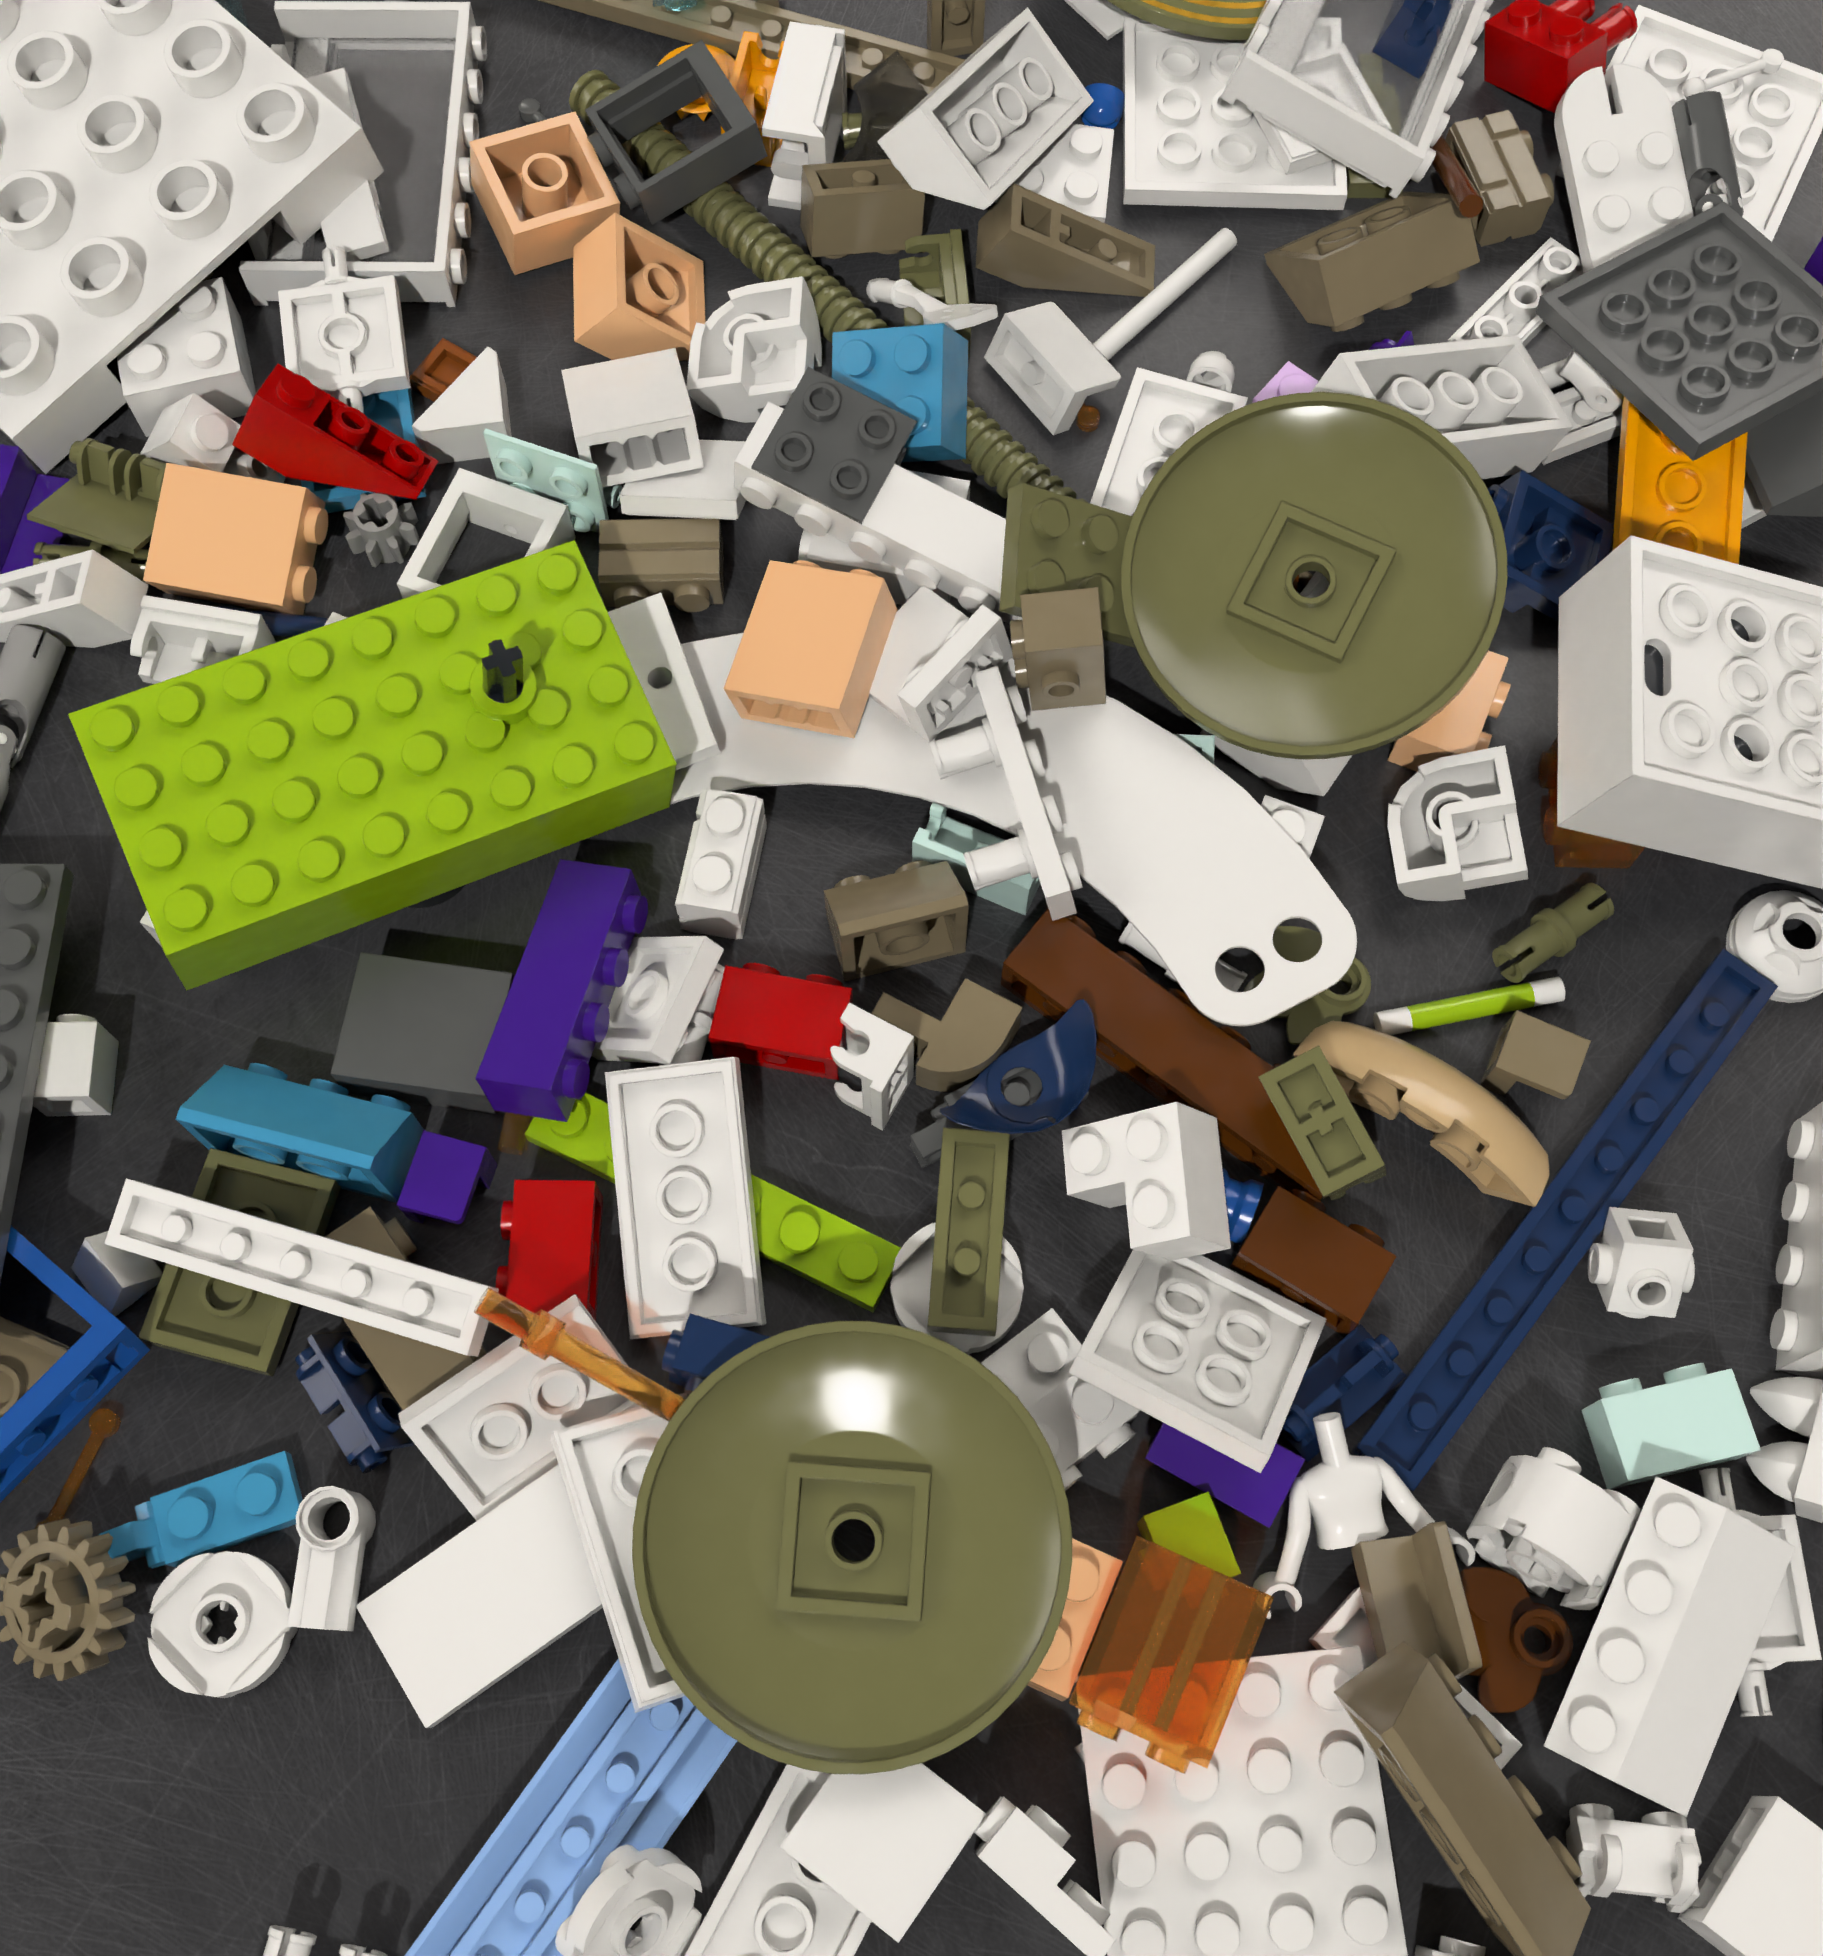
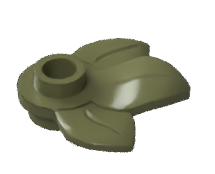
[1243,926,1371,1045]

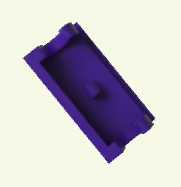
[1145,1422,1305,1528]

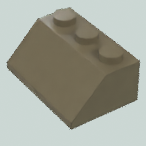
[1264,191,1480,332]

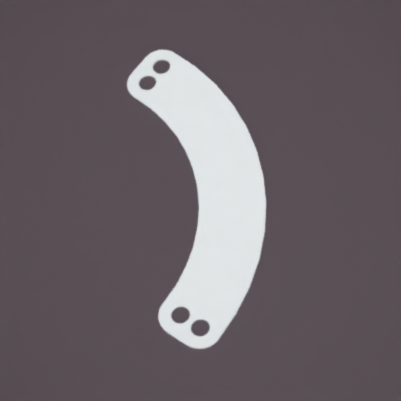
[659,633,1357,1026]

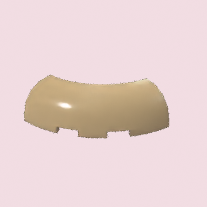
[1293,1021,1550,1207]

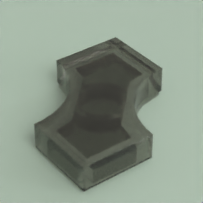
[841,50,928,162]

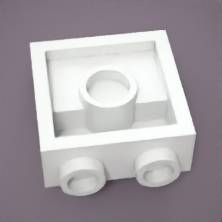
[981,1308,1140,1491]
[974,1796,1116,1956]

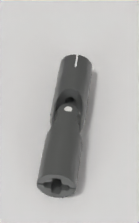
[1672,91,1744,217]

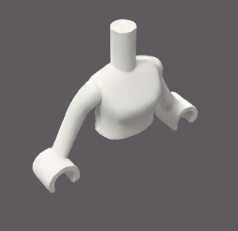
[1252,1412,1475,1619]

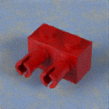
[1484,0,1638,113]

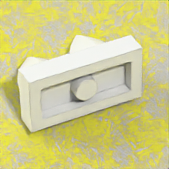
[1746,1377,1823,1523]

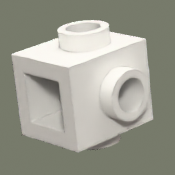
[1587,1207,1695,1319]

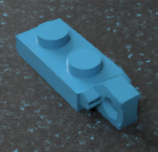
[99,1451,303,1568]

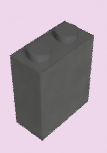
[331,952,514,1115]

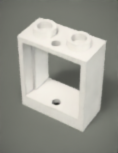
[397,468,576,599]

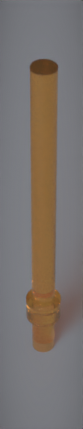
[473,1287,686,1422]

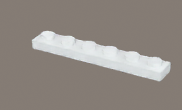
[104,1179,499,1357]

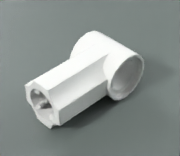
[288,1486,376,1631]

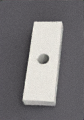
[1447,237,1583,347]
[608,592,721,770]

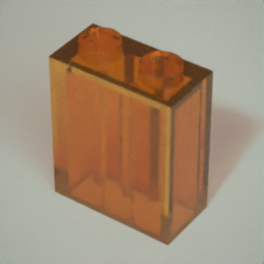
[1068,1536,1274,1774]

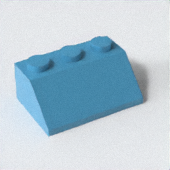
[175,1063,424,1203]

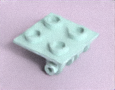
[483,428,622,533]

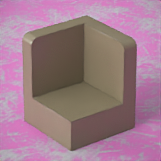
[1480,1010,1591,1099]

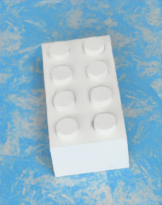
[1311,335,1573,479]

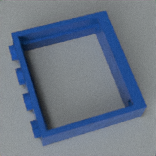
[0,1226,150,1503]

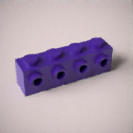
[475,859,648,1122]

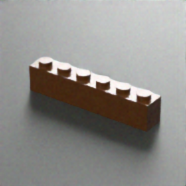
[1001,909,1323,1201]

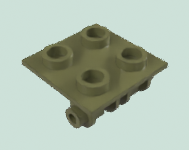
[27,438,166,554]

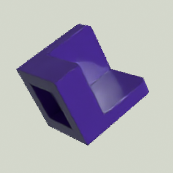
[397,1130,498,1224]

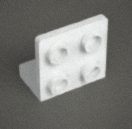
[869,586,1013,742]

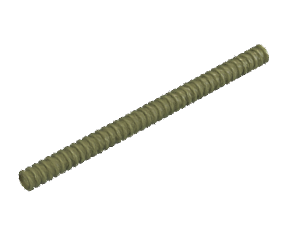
[569,69,1088,503]

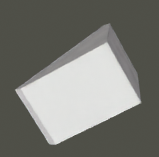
[412,346,512,464]

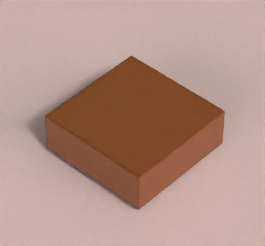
[409,338,477,402]

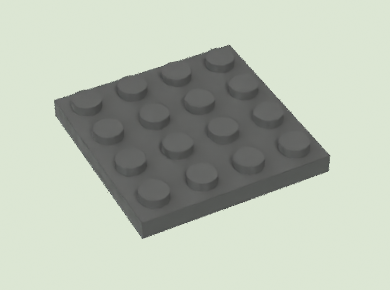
[1536,202,1823,461]

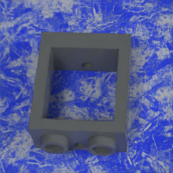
[585,40,767,225]

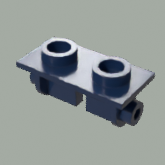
[1280,1324,1407,1463]
[295,1331,415,1473]

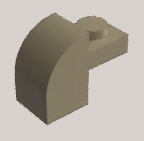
[871,978,1023,1092]

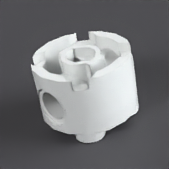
[1466,1447,1641,1610]

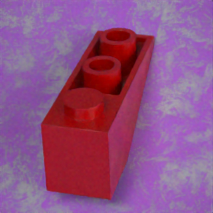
[232,363,439,499]

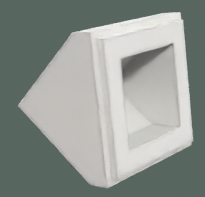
[71,1231,163,1317]

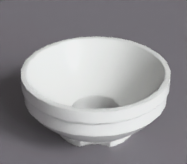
[1726,890,1823,1003]

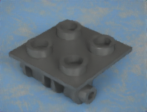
[751,367,917,524]

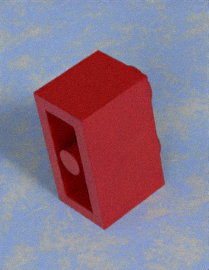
[708,963,853,1081]
[496,1180,603,1326]

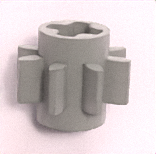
[343,493,420,567]

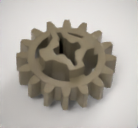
[0,1518,136,1681]

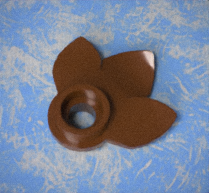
[1459,1567,1573,1713]

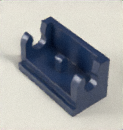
[1372,0,1452,79]

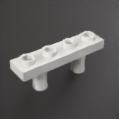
[929,666,1083,921]

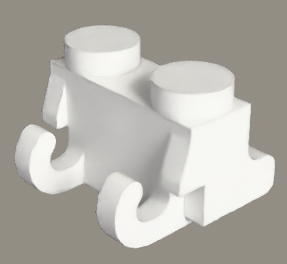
[1566,1803,1702,1913]

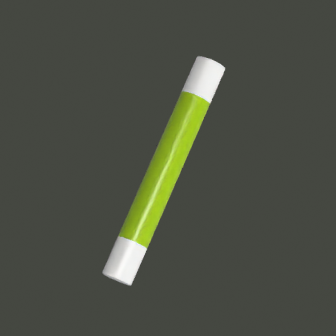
[1373,976,1565,1035]

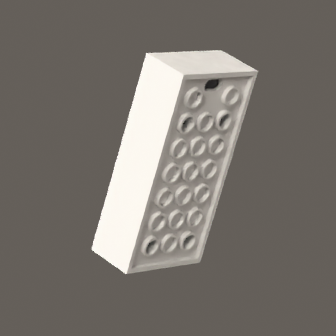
[1557,535,1823,889]

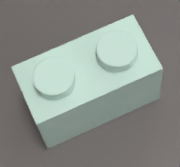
[1581,1363,1761,1490]

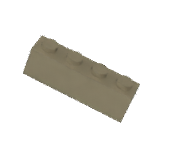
[1334,1641,1591,1956]

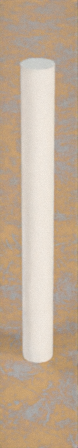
[1093,228,1237,361]

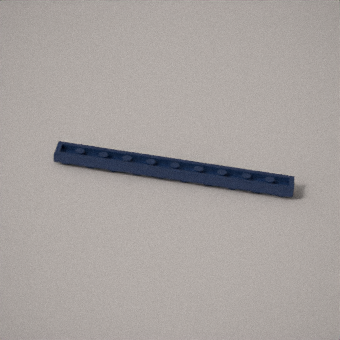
[1352,949,1778,1493]

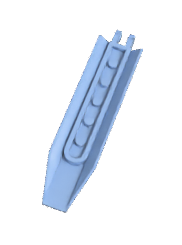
[404,1658,737,1956]

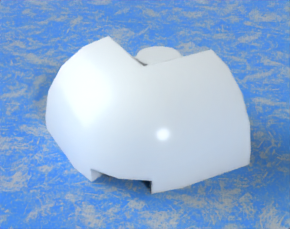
[686,276,822,423]
[1387,745,1528,901]

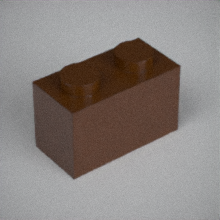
[1230,1186,1397,1337]

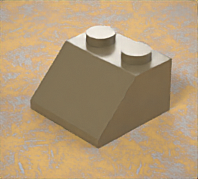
[824,861,969,982]

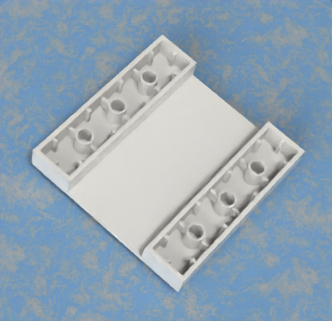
[0,0,384,474]

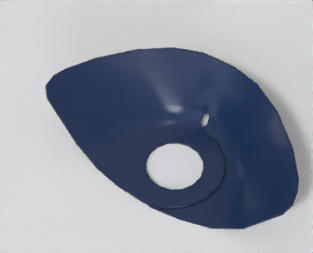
[940,999,1096,1134]

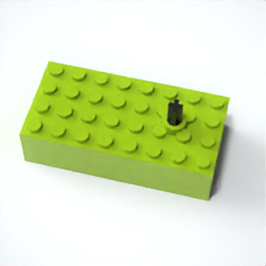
[68,540,677,990]

